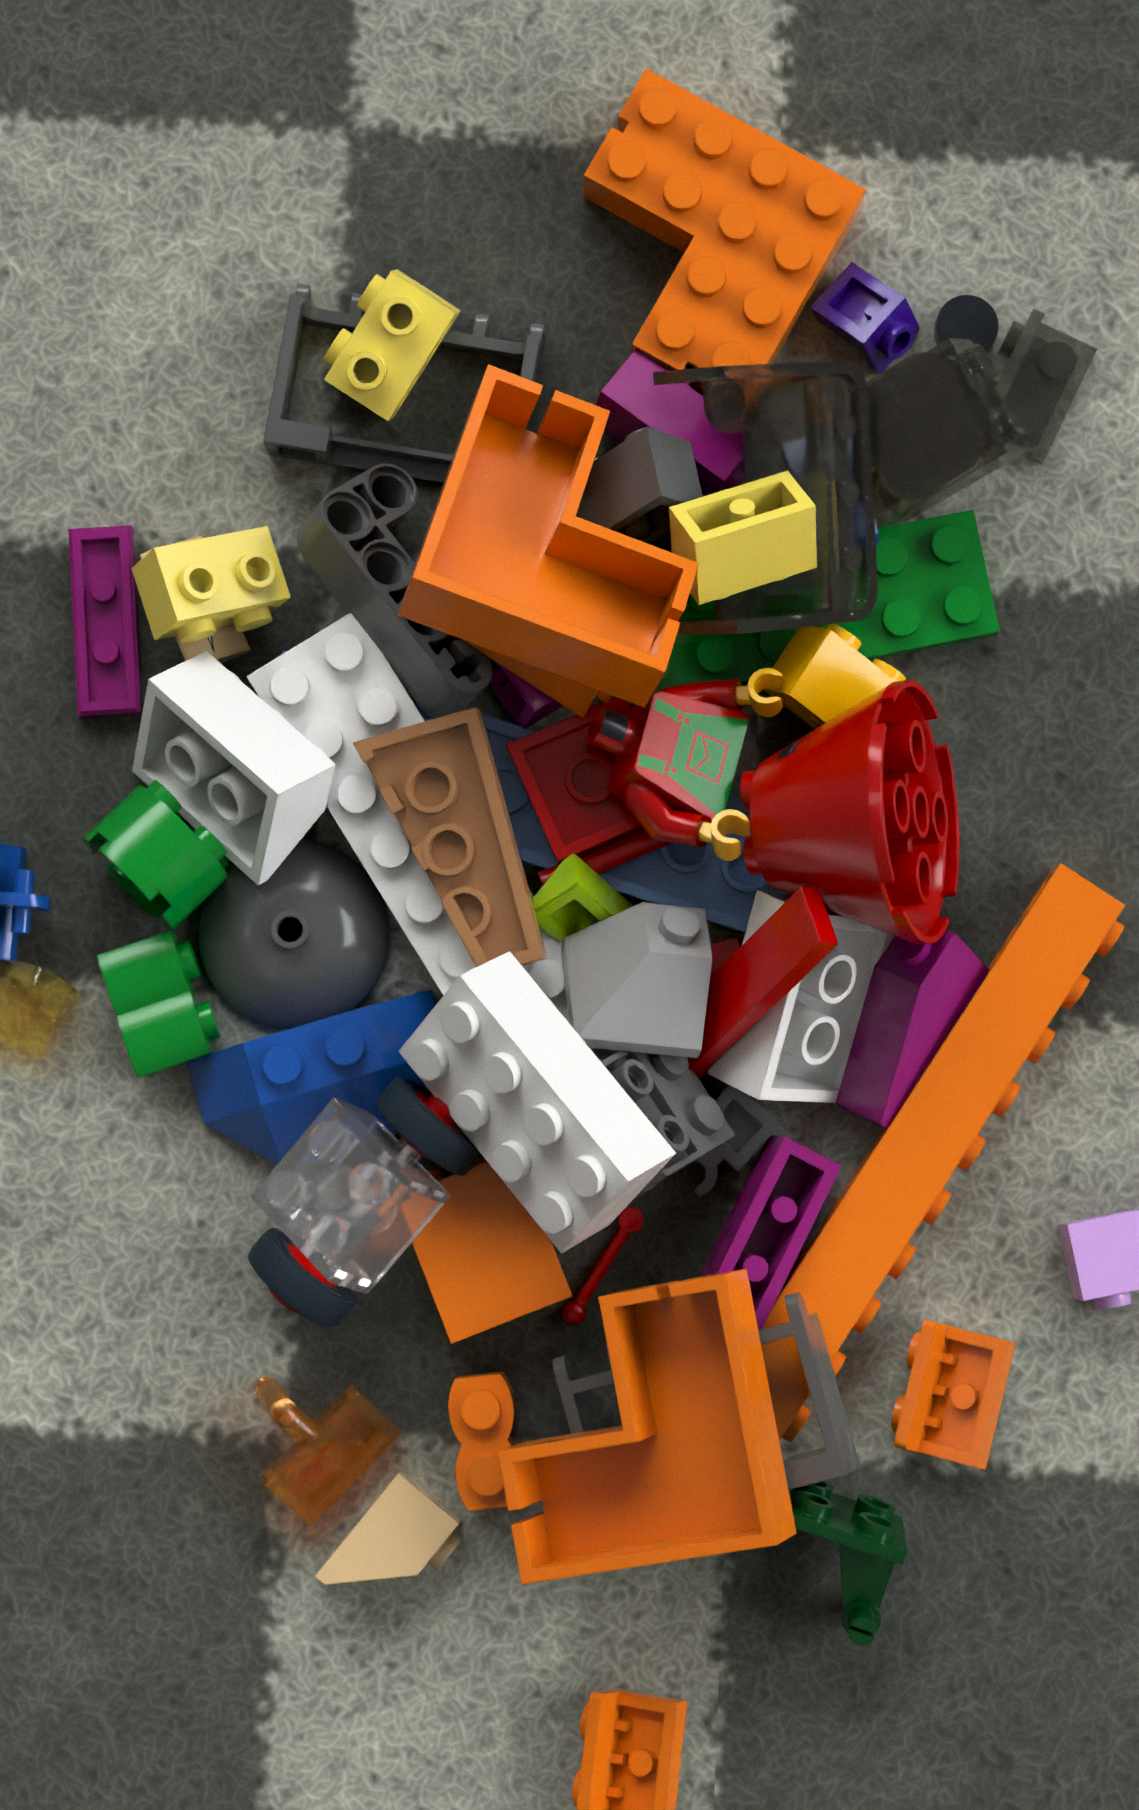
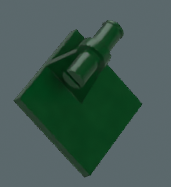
[789,1481,907,1646]

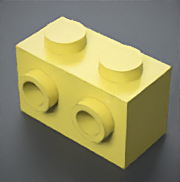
[323,269,461,421]
[669,470,817,605]
[131,526,291,644]

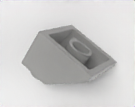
[561,902,712,1058]

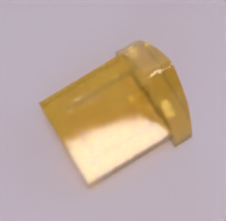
[0,961,79,1059]

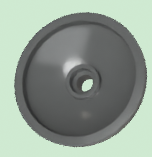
[198,840,390,1030]

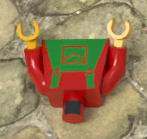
[587,668,785,861]

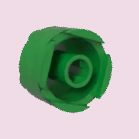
[82,780,229,931]

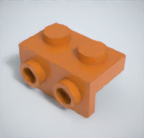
[891,1320,1016,1470]
[572,1688,688,1810]

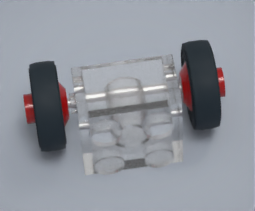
[248,1076,482,1328]

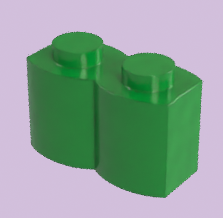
[97,931,221,1078]

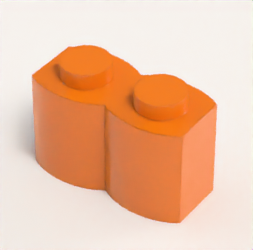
[448,1371,516,1511]

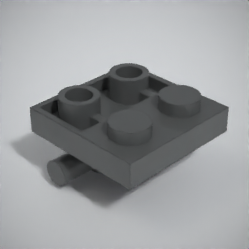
[601,1051,735,1199]

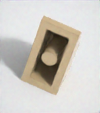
[315,1470,461,1585]

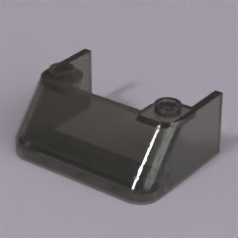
[653,361,878,634]

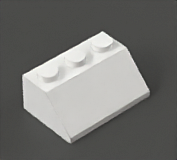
[132,651,336,885]
[707,890,894,1103]

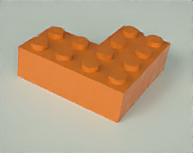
[583,68,867,422]
[397,364,699,708]
[497,1268,797,1584]

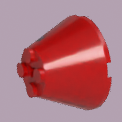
[740,680,960,944]

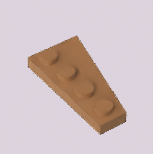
[353,707,548,967]

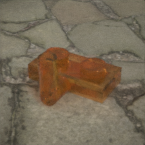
[255,1376,401,1526]

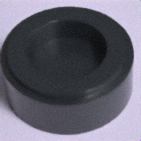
[934,295,999,362]

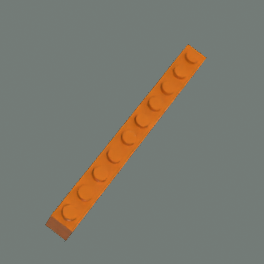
[761,863,1126,1443]

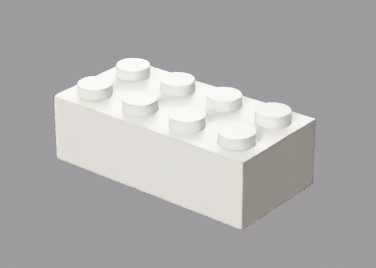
[398,951,676,1254]

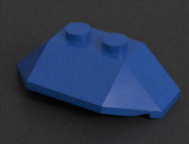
[187,990,436,1167]

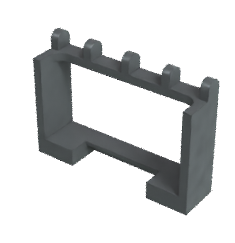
[263,283,544,485]
[553,1292,860,1490]

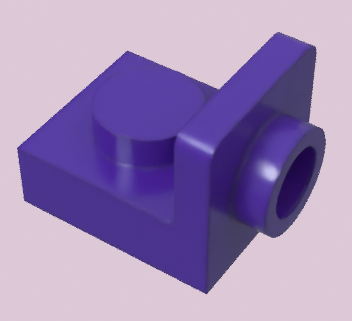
[810,262,920,373]

